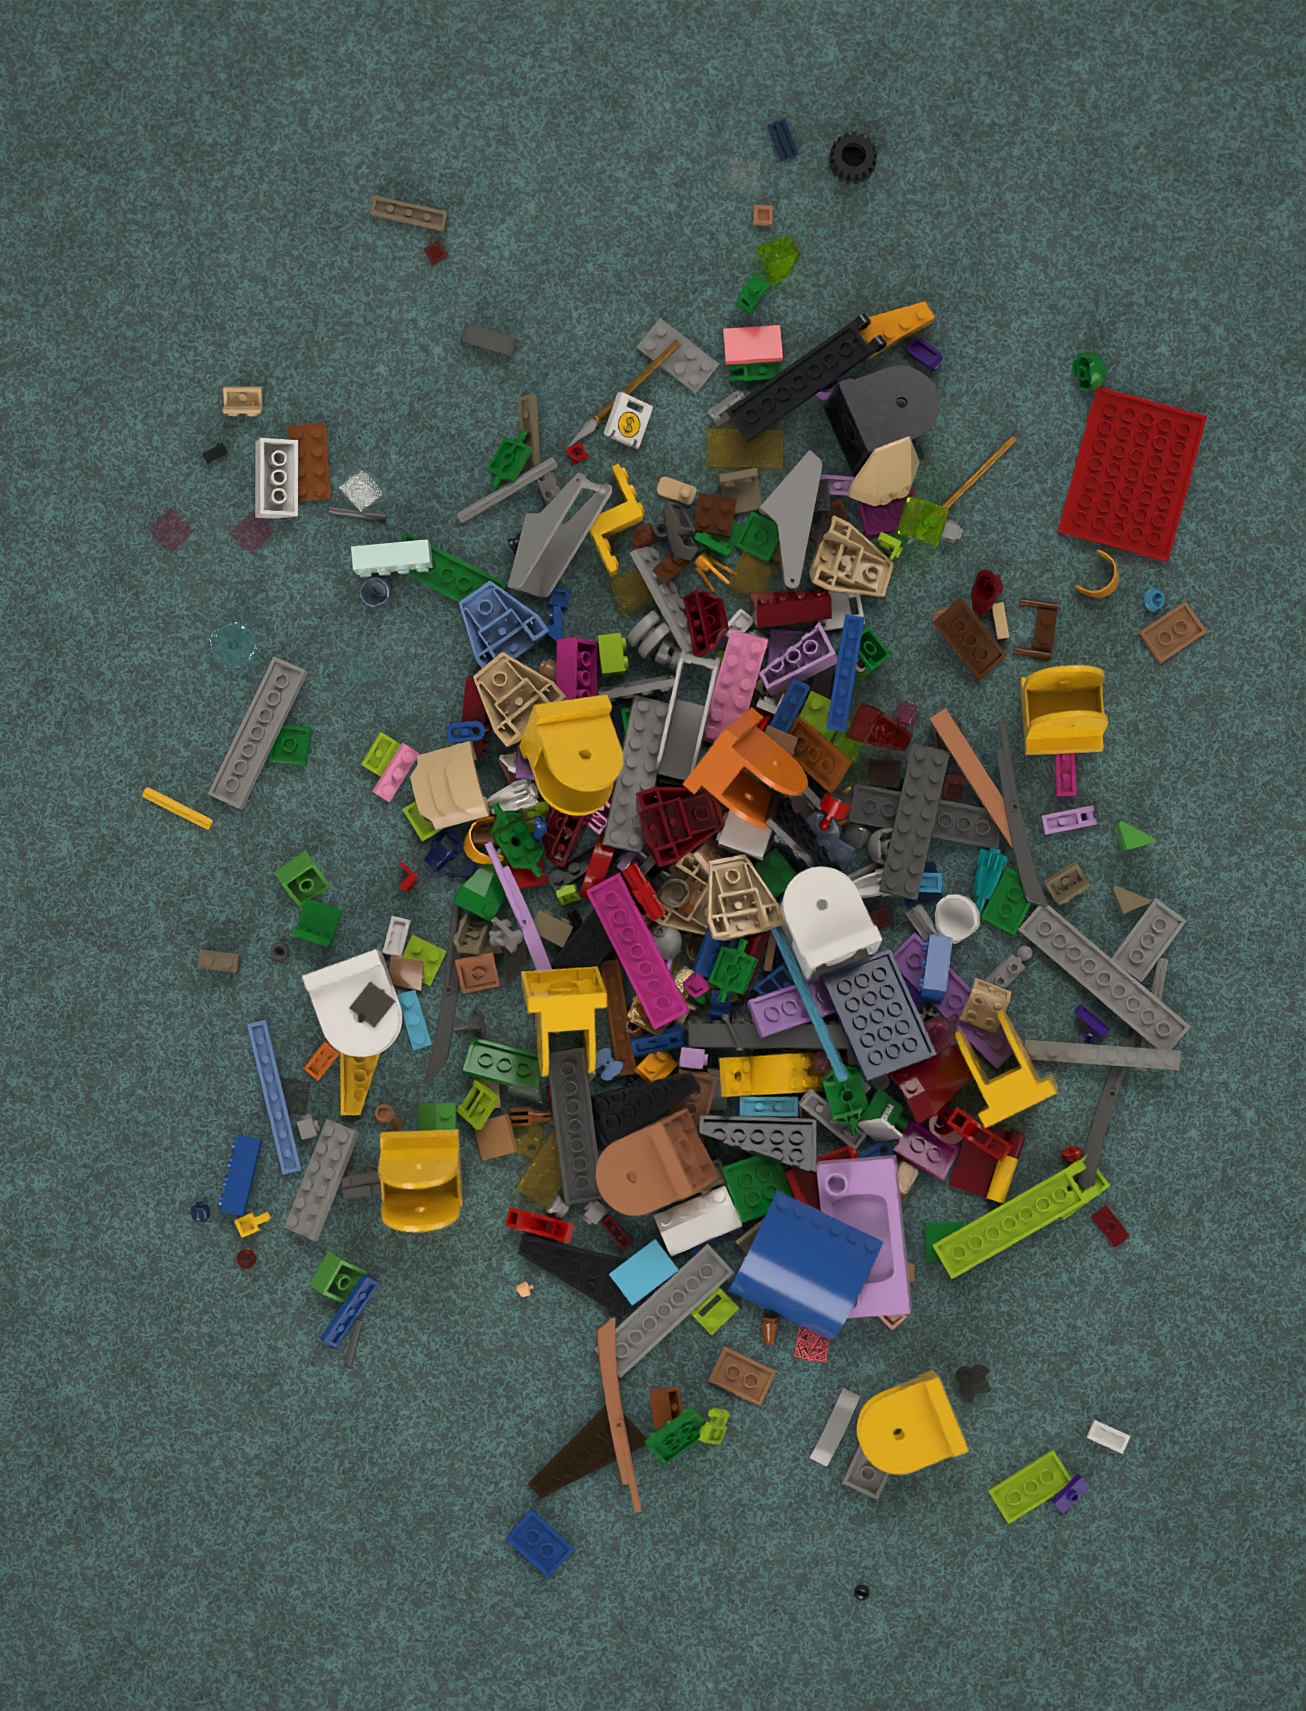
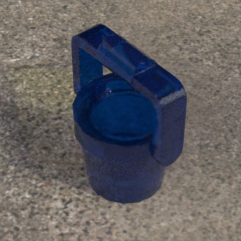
[424,829,465,872]

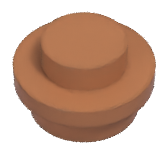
[375,1104,394,1123]

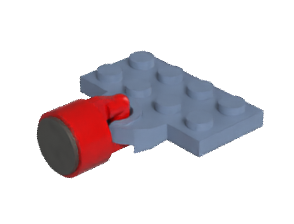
[771,789,856,870]

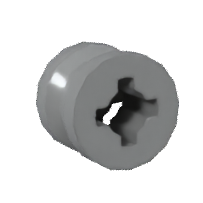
[546,1195,570,1219]

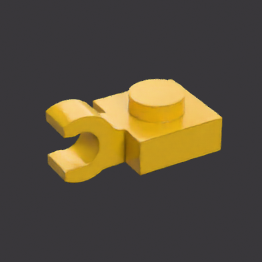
[234,1211,271,1238]

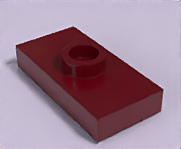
[1090,1205,1130,1248]

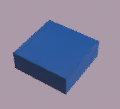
[548,587,571,609]

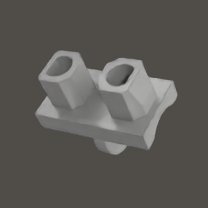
[489,917,523,953]

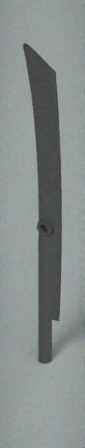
[997,720,1048,907]
[424,903,462,1084]
[1076,1029,1139,1191]

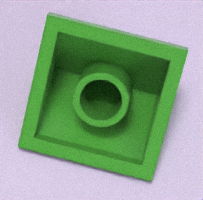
[1114,821,1155,852]

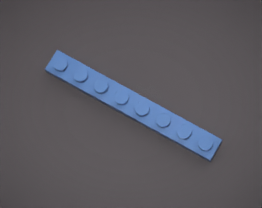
[247,1020,302,1174]

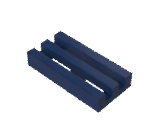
[767,119,799,161]

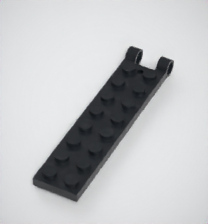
[726,313,887,442]
[550,848,672,969]

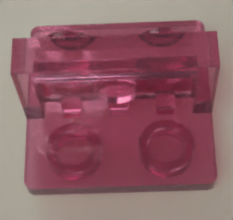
[924,1013,959,1054]

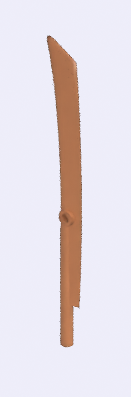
[596,1317,642,1513]

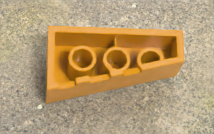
[857,301,935,360]

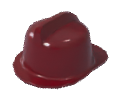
[971,569,1003,614]
[927,1107,963,1144]

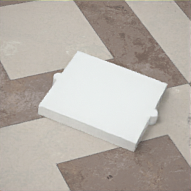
[857,1118,902,1142]

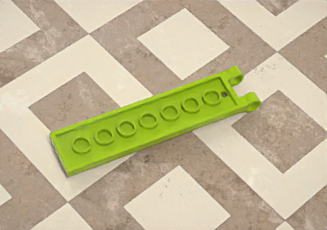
[932,1159,1101,1279]

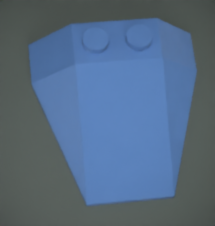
[459,581,550,668]

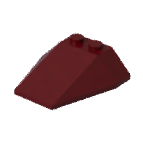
[636,787,725,867]
[887,1044,974,1125]

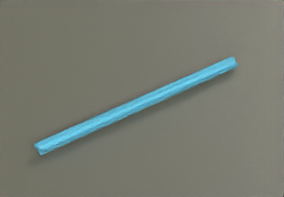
[771,926,849,1081]

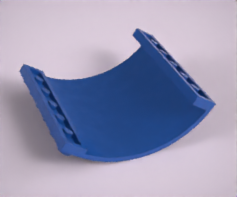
[728,1191,884,1341]

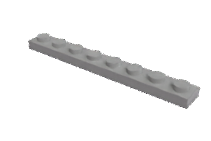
[1024,1040,1181,1070]

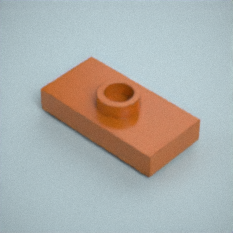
[304,1039,341,1081]

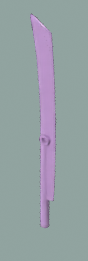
[485,841,552,971]

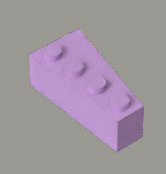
[759,622,838,697]

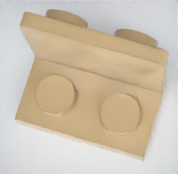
[960,978,1011,1033]

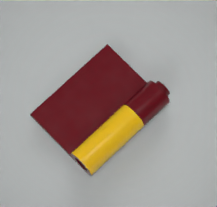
[948,1122,1026,1204]

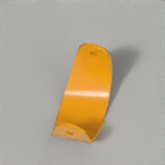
[1075,550,1119,598]
[464,816,505,864]

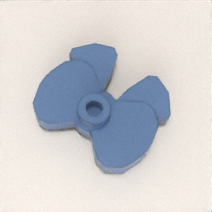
[595,1048,624,1080]

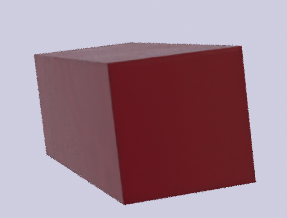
[601,1215,633,1251]

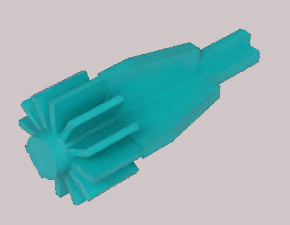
[973,847,1008,917]

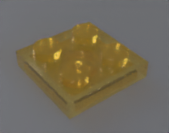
[726,550,778,596]
[608,568,656,615]

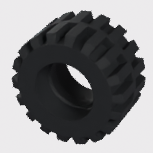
[829,132,877,185]

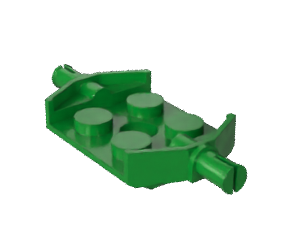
[490,803,545,878]
[820,1053,869,1136]

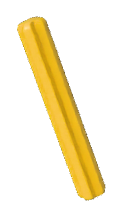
[142,787,213,830]

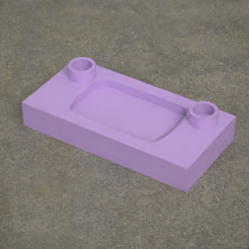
[816,1155,912,1318]

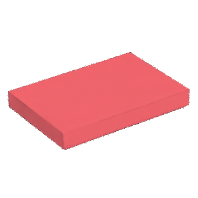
[723,325,783,365]

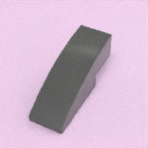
[665,501,698,560]

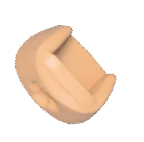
[516,1281,534,1297]

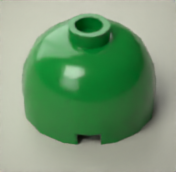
[1072,353,1108,391]

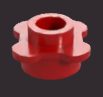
[566,443,589,465]

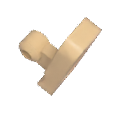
[657,477,696,505]

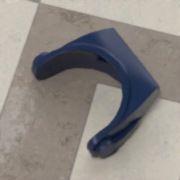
[447,841,476,878]

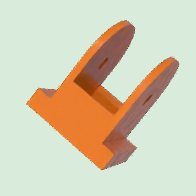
[683,707,808,828]

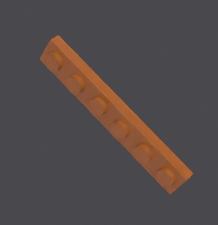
[600,959,637,1076]

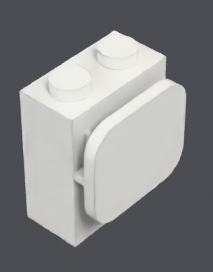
[716,810,773,861]

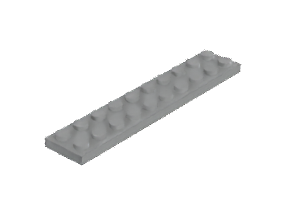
[1018,905,1191,1050]

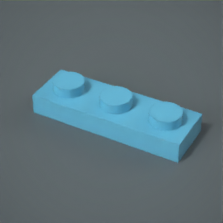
[397,990,432,1050]
[740,1097,798,1116]

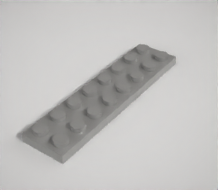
[208,657,308,810]
[602,695,669,853]
[594,1243,734,1378]

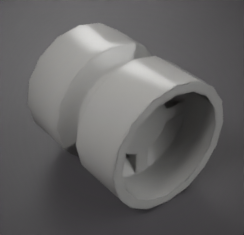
[655,639,682,671]

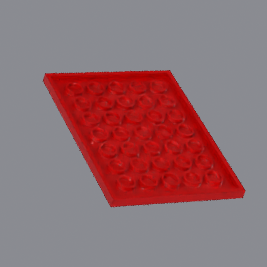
[1057,387,1207,562]

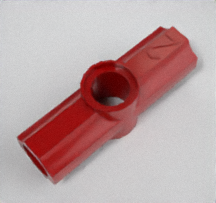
[622,863,666,921]

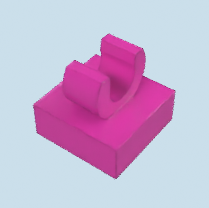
[682,973,710,998]

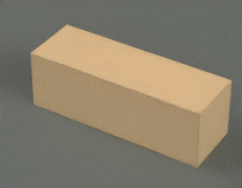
[991,602,1009,640]

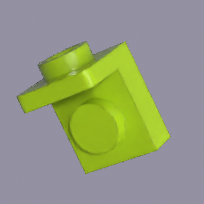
[877,532,903,561]
[556,883,580,906]

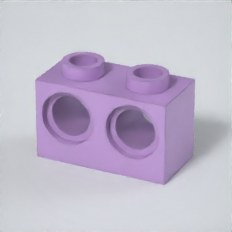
[679,1047,708,1070]

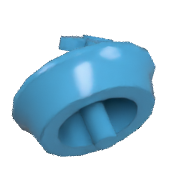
[1144,588,1164,612]

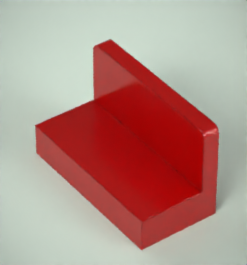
[399,861,420,893]

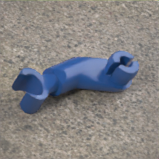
[532,816,548,843]

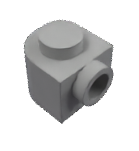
[937,520,963,544]
[297,1114,320,1140]
[582,1200,608,1225]

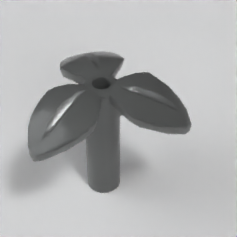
[454,1007,486,1040]

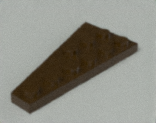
[527,1405,648,1498]

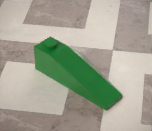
[452,847,507,922]

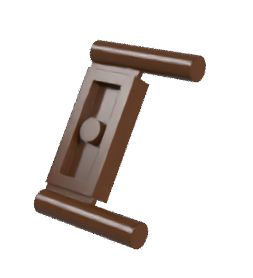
[1012,598,1058,659]

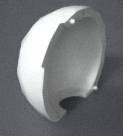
[935,894,980,944]

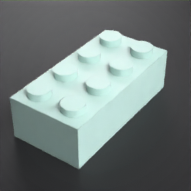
[351,539,433,577]

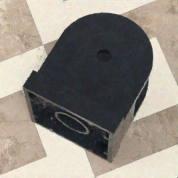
[823,366,940,475]

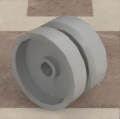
[625,610,672,659]

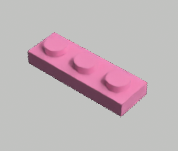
[372,743,420,802]

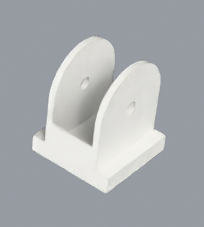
[780,867,882,981]
[302,950,403,1057]

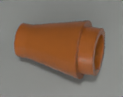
[760,1315,780,1345]

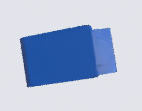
[546,606,563,644]
[710,988,732,1024]

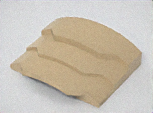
[410,741,491,830]

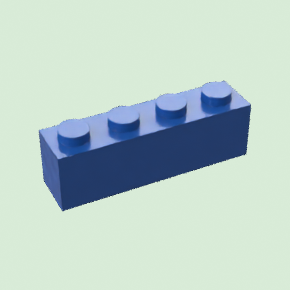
[218,1135,262,1216]

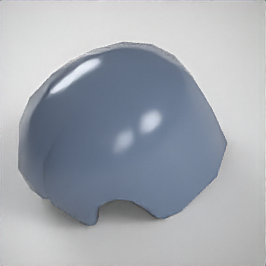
[360,576,391,607]

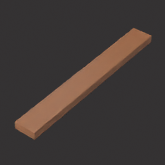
[929,708,1028,848]

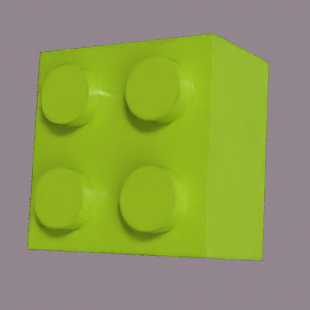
[598,633,629,678]

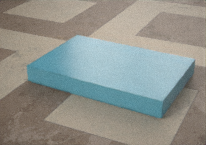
[609,1239,679,1305]

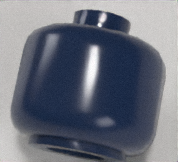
[191,1202,210,1222]

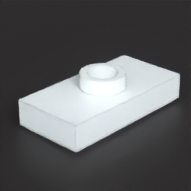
[382,916,411,957]
[1086,1420,1130,1454]

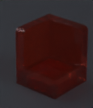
[941,774,966,801]
[869,905,894,931]

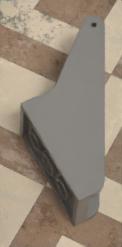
[758,450,822,591]
[508,473,612,598]
[655,649,720,781]

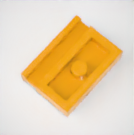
[634,1050,679,1082]

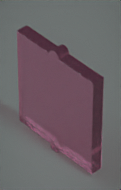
[148,508,194,553]
[230,510,275,555]

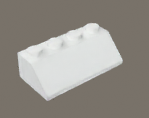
[255,438,298,518]
[654,1185,742,1257]

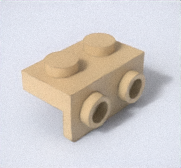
[223,386,263,416]

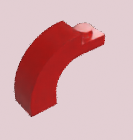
[579,831,616,900]
[947,1107,1013,1162]
[505,1207,575,1243]

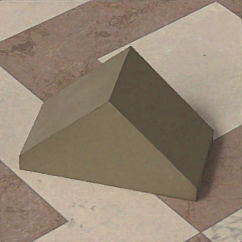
[1111,885,1150,915]

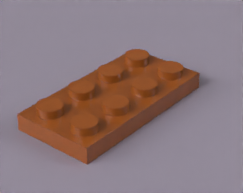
[288,423,332,501]
[788,717,852,793]

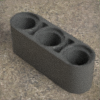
[460,324,518,359]

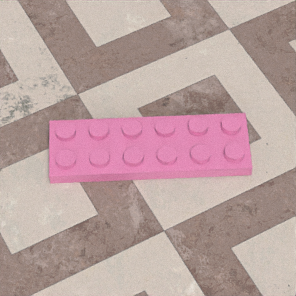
[704,629,768,743]

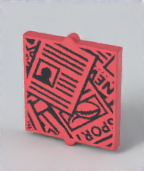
[794,1326,830,1362]

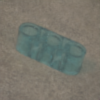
[977,750,1021,794]

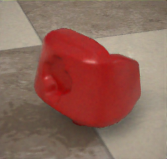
[1061,1145,1082,1163]

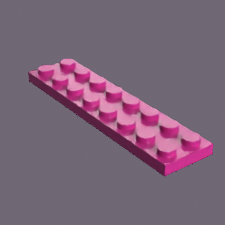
[586,873,690,1029]

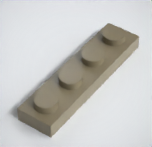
[370,195,448,232]
[518,394,540,473]

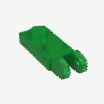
[728,361,782,382]

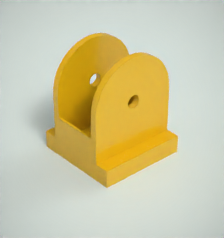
[1020,665,1108,755]
[519,694,623,815]
[521,966,607,1077]
[955,1009,1058,1128]
[378,1129,463,1232]
[856,1370,969,1474]

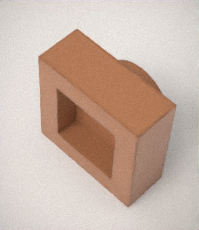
[753,205,773,226]

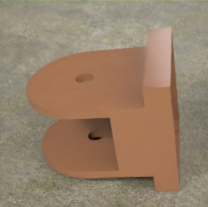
[596,1107,719,1216]

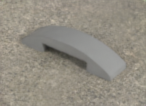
[809,1388,860,1467]

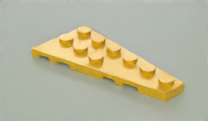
[340,1012,380,1115]

